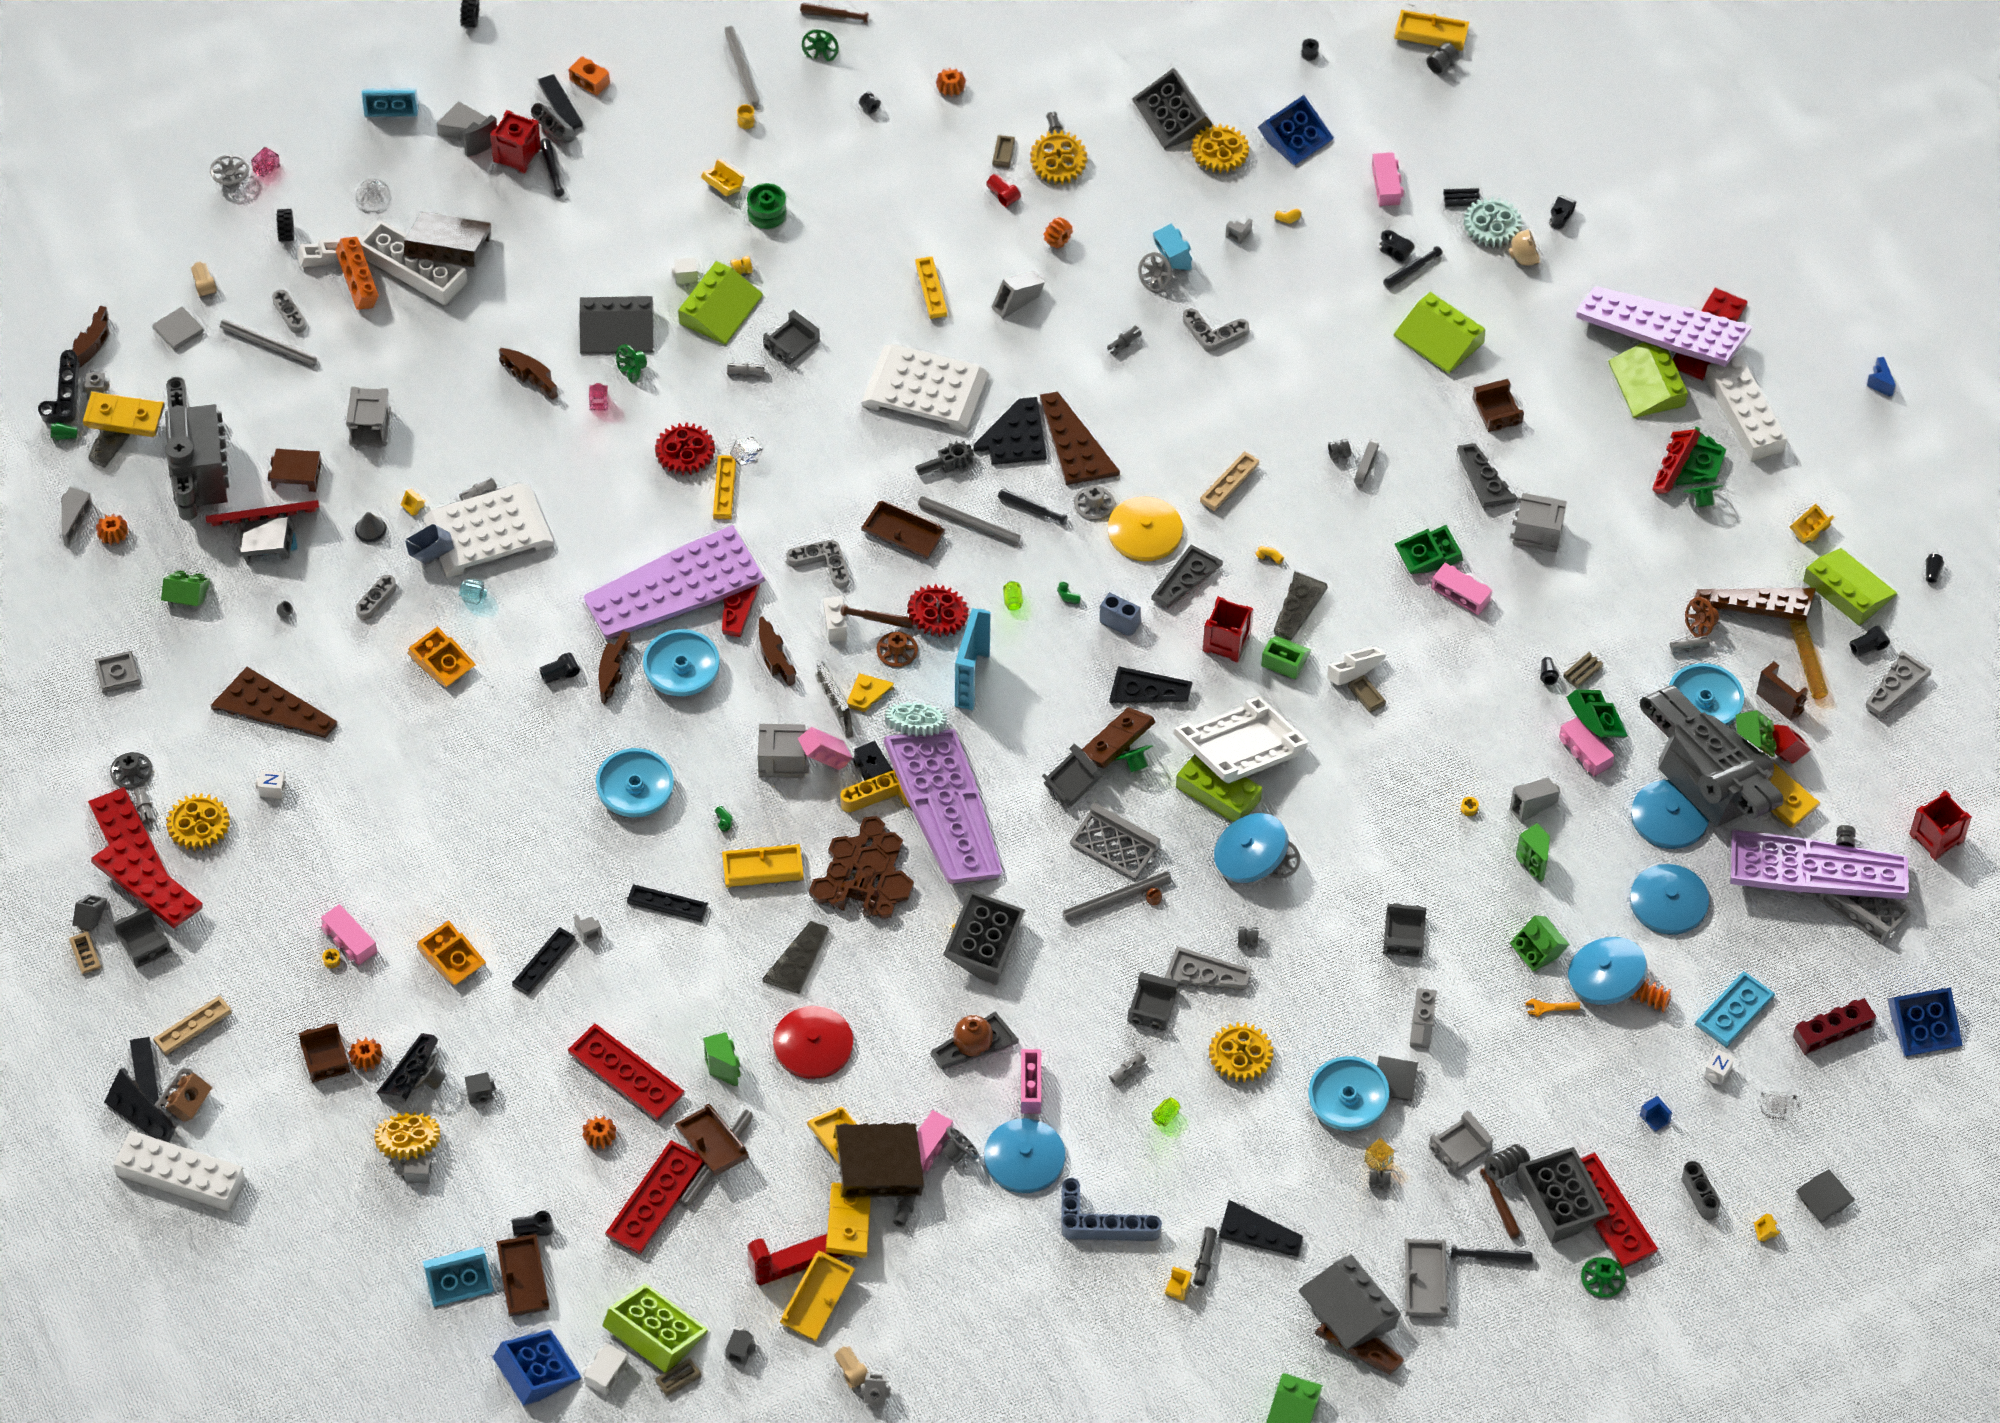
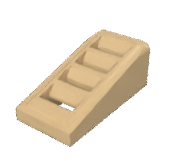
[69,932,101,974]

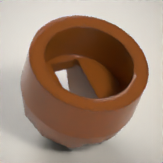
[1146,888,1162,905]

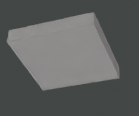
[152,306,204,350]
[94,650,140,693]

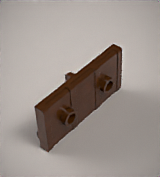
[861,500,945,560]
[1082,707,1156,769]
[675,1104,749,1176]
[496,1234,550,1317]

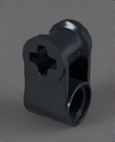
[1549,195,1576,229]
[1379,230,1415,262]

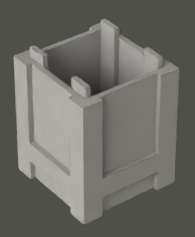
[346,387,391,447]
[1510,493,1567,552]
[757,724,809,778]

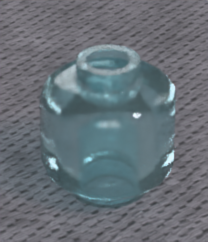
[459,578,488,605]

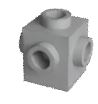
[82,372,110,401]
[861,1373,891,1407]

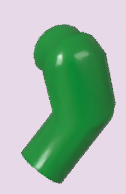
[1057,582,1081,604]
[715,806,733,832]

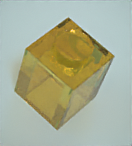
[1364,1138,1395,1171]

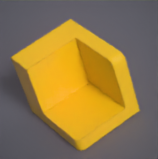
[1165,1266,1192,1301]

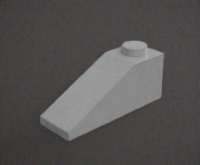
[61,487,92,546]

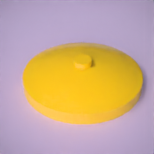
[1108,497,1183,562]

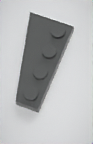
[1151,544,1223,608]
[930,1011,1019,1069]

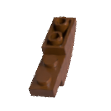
[67,306,110,368]
[499,347,558,400]
[758,616,797,686]
[598,631,632,704]

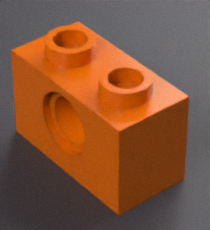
[568,56,610,96]

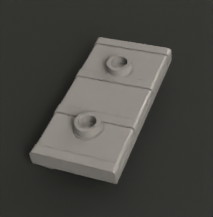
[1404,1239,1448,1317]

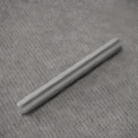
[725,25,759,107]
[220,319,318,366]
[918,496,1021,545]
[1063,871,1171,921]
[681,1109,753,1206]

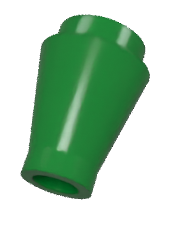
[50,422,78,440]

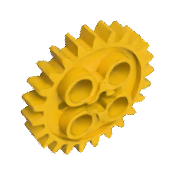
[1191,124,1249,173]
[1030,130,1087,185]
[166,793,230,851]
[1209,1022,1274,1083]
[374,1111,441,1160]

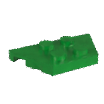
[1676,426,1726,485]

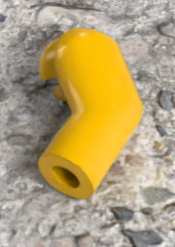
[1274,209,1301,224]
[1256,546,1285,564]

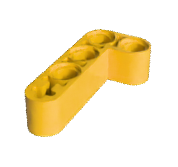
[840,770,910,812]

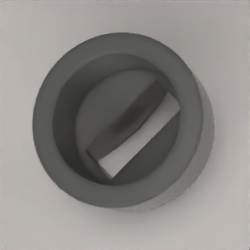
[277,601,293,617]

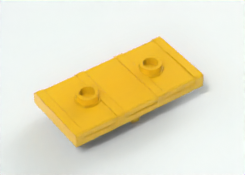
[1394,9,1469,51]
[83,391,165,437]
[1770,761,1820,828]
[722,844,804,888]
[807,1106,857,1164]
[826,1182,871,1258]
[780,1250,855,1342]

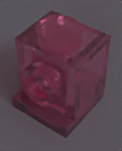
[251,147,280,178]
[589,383,609,411]

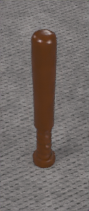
[800,2,869,23]
[840,604,914,629]
[1480,1167,1521,1239]

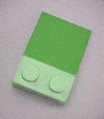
[1266,1373,1322,1423]

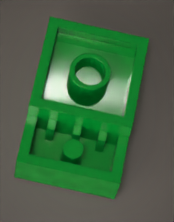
[1395,525,1463,574]
[1566,689,1628,738]

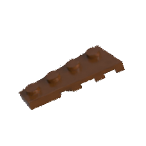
[1315,1323,1404,1375]

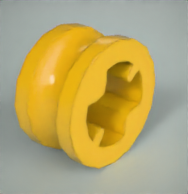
[1461,797,1479,816]
[322,948,341,969]

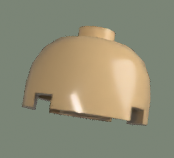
[1509,229,1540,266]

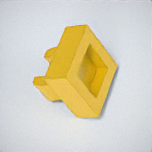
[400,489,426,516]
[1753,1213,1780,1242]

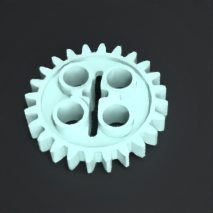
[1463,197,1522,247]
[885,702,947,737]

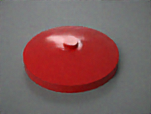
[773,1006,853,1079]

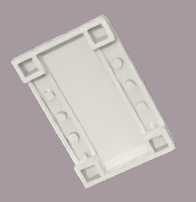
[861,344,989,433]
[423,483,554,578]
[1173,696,1309,783]

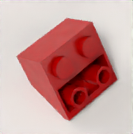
[1773,725,1811,764]

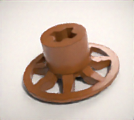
[1685,597,1719,637]
[876,632,918,667]

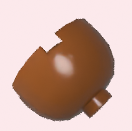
[953,1015,993,1056]

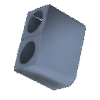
[405,524,454,565]
[1099,592,1142,636]

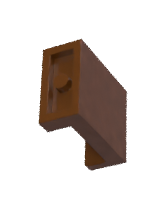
[1472,379,1524,432]
[268,448,322,492]
[1756,661,1808,721]
[298,1023,351,1083]

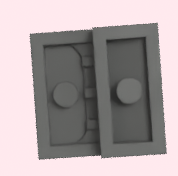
[462,114,497,157]
[1377,1056,1418,1101]
[1796,1169,1855,1223]

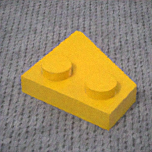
[846,673,894,712]

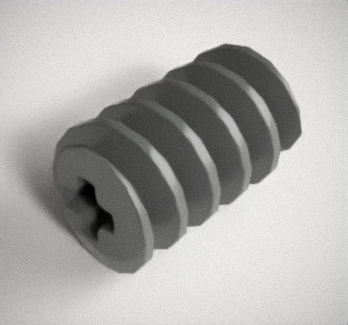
[1484,1144,1530,1181]

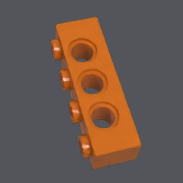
[335,236,379,310]

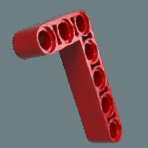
[747,1234,844,1285]

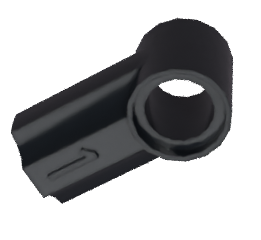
[1849,626,1890,657]
[539,653,580,683]
[512,1211,554,1237]

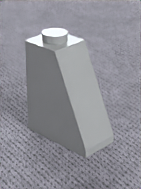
[437,101,488,139]
[991,271,1045,318]
[1510,778,1560,823]

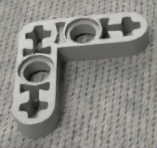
[1183,308,1249,351]
[786,540,849,588]

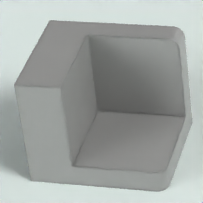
[1225,218,1252,244]
[574,914,602,943]

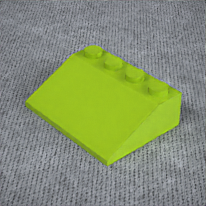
[678,261,763,345]
[1393,292,1486,374]
[1608,342,1688,418]
[1803,548,1897,626]
[602,1283,709,1373]

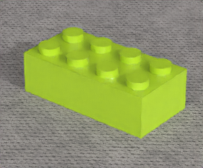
[1176,754,1262,822]

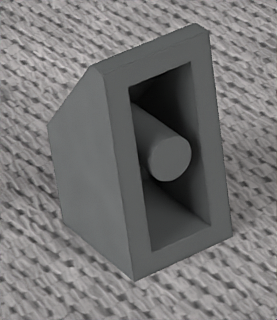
[72,895,108,931]

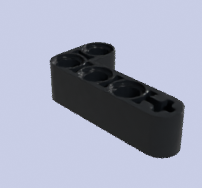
[38,350,80,423]

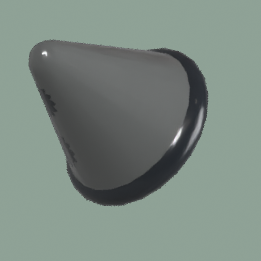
[355,512,386,542]

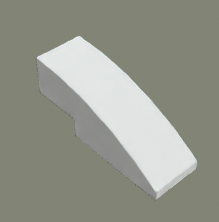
[297,239,340,267]
[1327,647,1386,686]

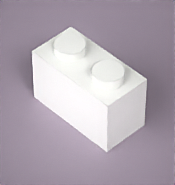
[823,596,847,642]
[583,1343,629,1396]

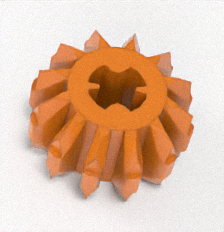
[936,67,966,97]
[1043,217,1073,249]
[96,513,128,545]
[348,1037,383,1072]
[582,1115,617,1150]

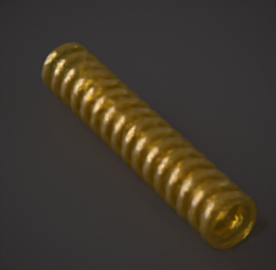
[1789,619,1828,699]

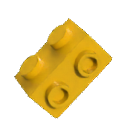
[701,159,745,196]
[1789,503,1835,544]

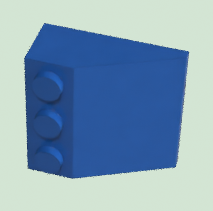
[1257,95,1334,165]
[1887,987,1963,1056]
[492,1329,582,1406]

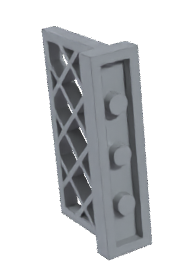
[1070,803,1161,881]
[1819,893,1911,944]

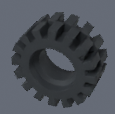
[460,0,480,28]
[276,209,294,242]

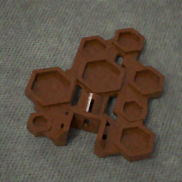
[809,816,914,919]

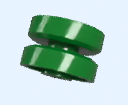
[747,183,787,229]

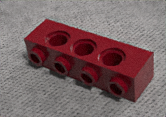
[1793,998,1877,1055]

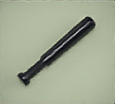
[540,138,565,197]
[1383,246,1443,288]
[998,489,1068,525]
[1451,1246,1533,1264]

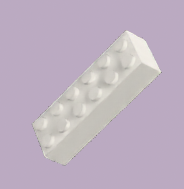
[359,220,468,306]
[1705,356,1787,461]
[113,1130,245,1212]

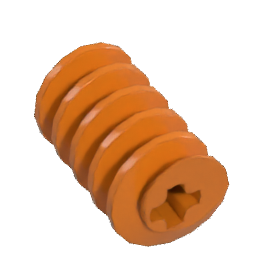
[1633,978,1671,1013]

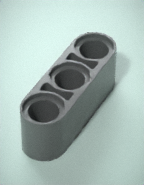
[531,103,575,143]
[1681,1161,1720,1220]

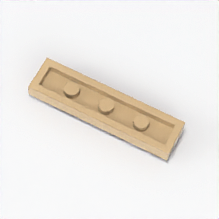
[1200,451,1260,511]
[153,995,232,1056]

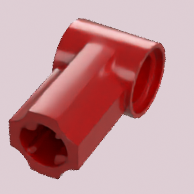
[986,174,1021,207]

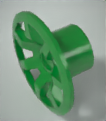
[802,29,839,61]
[616,344,647,383]
[1683,485,1724,507]
[1114,744,1153,773]
[1581,1257,1626,1298]

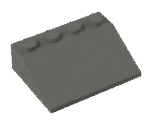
[1132,67,1213,149]
[579,296,654,354]
[943,890,1025,985]
[1516,1147,1610,1243]
[1298,1255,1401,1351]

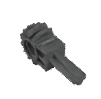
[915,440,974,475]

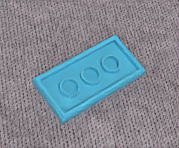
[1695,971,1775,1048]

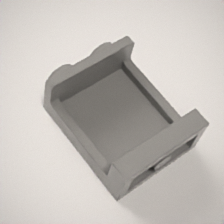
[1409,988,1437,1049]
[1429,1111,1494,1174]

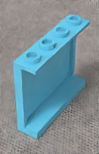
[955,608,991,710]

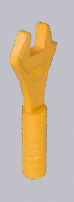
[1526,999,1580,1017]

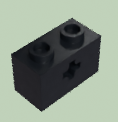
[853,740,892,781]

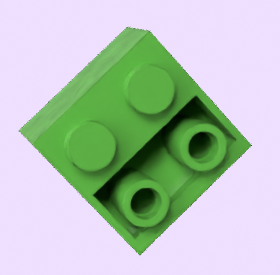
[161,570,210,606]
[1261,636,1311,680]
[1736,710,1776,757]
[1516,823,1550,882]
[1510,915,1570,971]
[703,1032,741,1086]

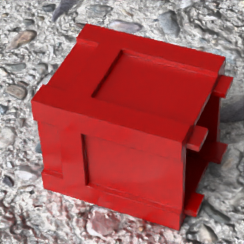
[490,109,541,173]
[1202,596,1253,663]
[1909,790,1972,861]

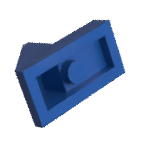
[1867,356,1896,397]

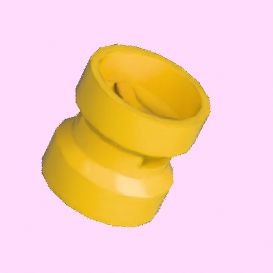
[737,104,755,129]
[730,256,753,275]

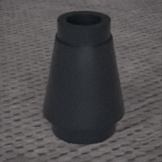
[1926,554,1944,583]
[1540,657,1559,685]

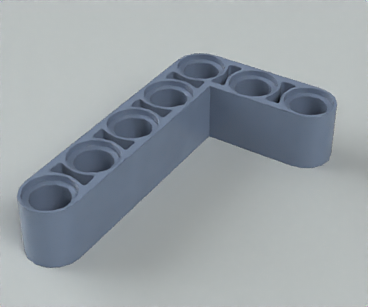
[1061,1178,1162,1241]

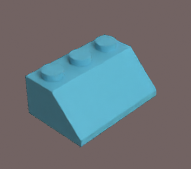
[361,88,419,117]
[422,1246,494,1307]

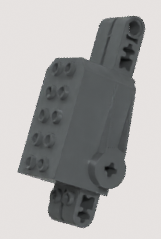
[165,377,230,521]
[1640,685,1784,827]

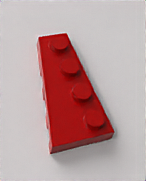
[1652,429,1701,494]
[722,583,761,637]

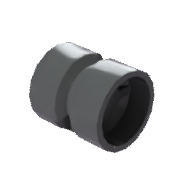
[1426,43,1459,75]

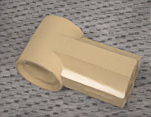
[191,261,217,297]
[834,1346,869,1389]

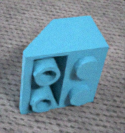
[1153,223,1193,270]

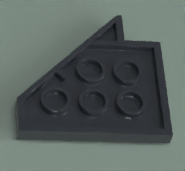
[973,397,1047,465]

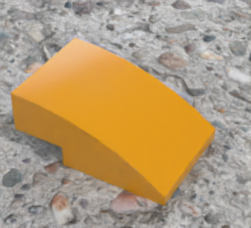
[407,626,476,688]
[416,920,486,986]

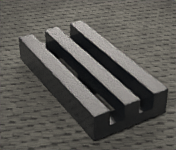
[1443,188,1481,207]

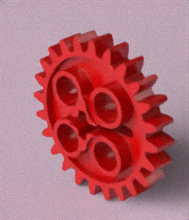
[655,422,715,476]
[907,584,969,637]

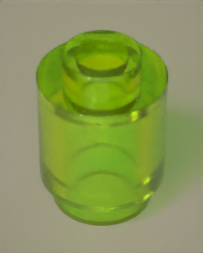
[1003,581,1023,610]
[1151,1097,1181,1127]

